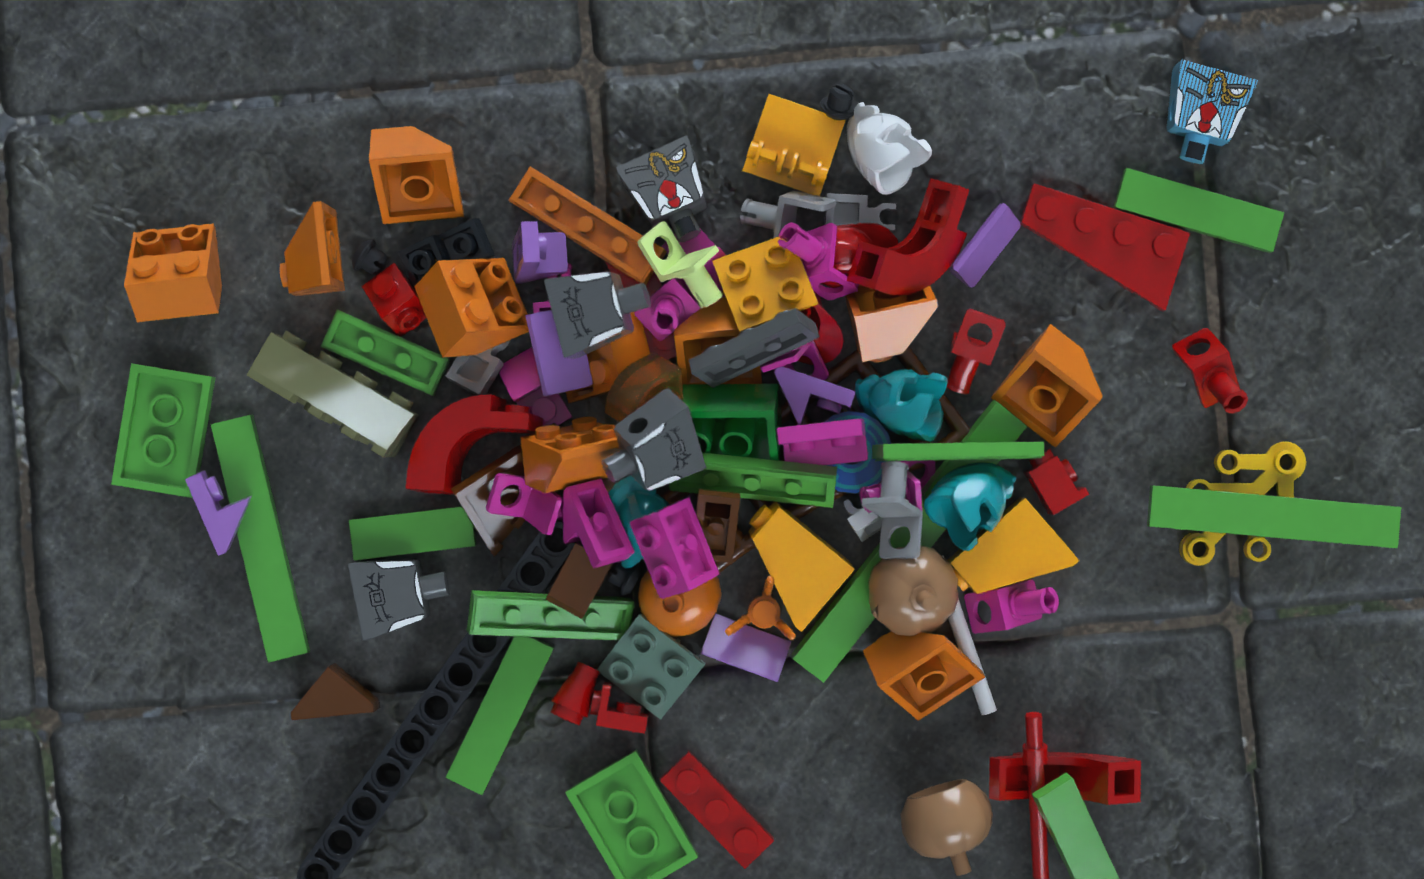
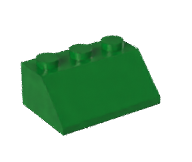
[654,384,782,461]

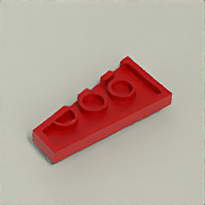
[1020,183,1190,312]

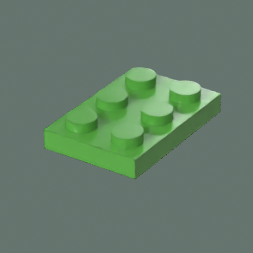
[111,363,216,498]
[565,749,698,879]

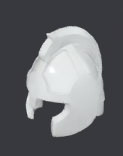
[847,102,932,195]

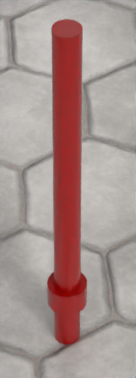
[1022,712,1049,879]

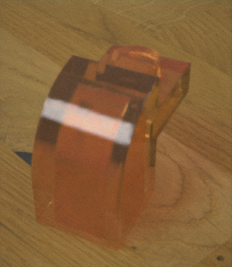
[605,352,683,422]

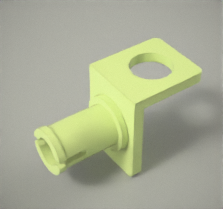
[637,221,723,308]

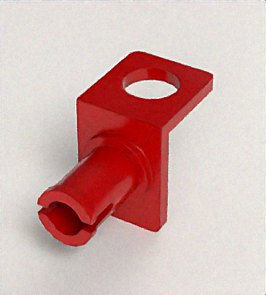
[947,309,1006,394]
[1172,328,1248,413]

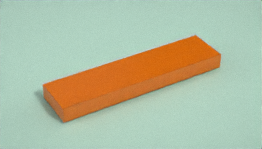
[508,166,667,285]

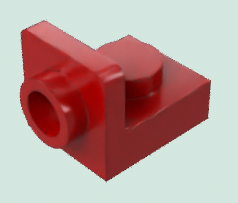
[590,682,649,734]

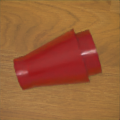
[550,662,600,726]

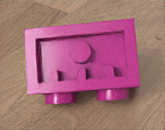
[777,418,868,465]
[630,497,720,599]

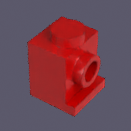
[1024,449,1089,515]

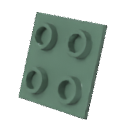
[597,613,706,720]

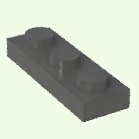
[689,308,819,388]

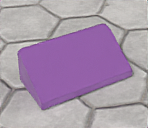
[949,203,1020,288]
[525,310,593,397]
[700,614,791,682]

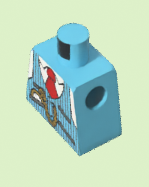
[1167,60,1258,164]

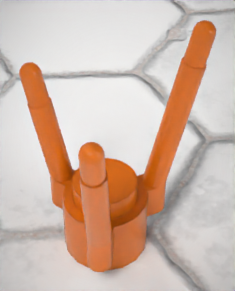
[725,576,796,640]

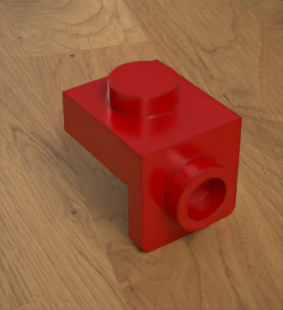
[361,263,426,336]

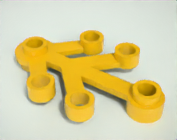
[1179,442,1306,566]

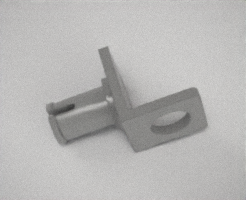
[740,191,837,238]
[862,461,923,560]

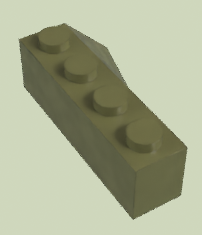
[247,330,419,457]

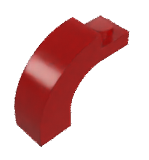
[847,178,969,295]
[405,394,543,495]
[989,752,1141,805]

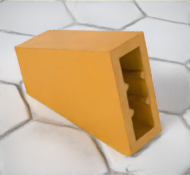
[947,497,1080,594]
[749,502,855,632]

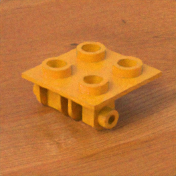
[742,94,846,196]
[712,237,818,333]

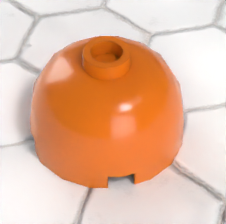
[638,570,722,637]

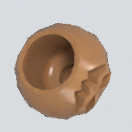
[868,545,959,636]
[901,779,993,876]

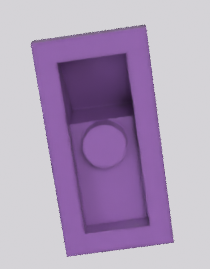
[512,221,568,284]
[774,366,856,425]
[185,470,252,556]

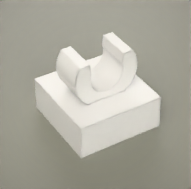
[844,499,882,542]

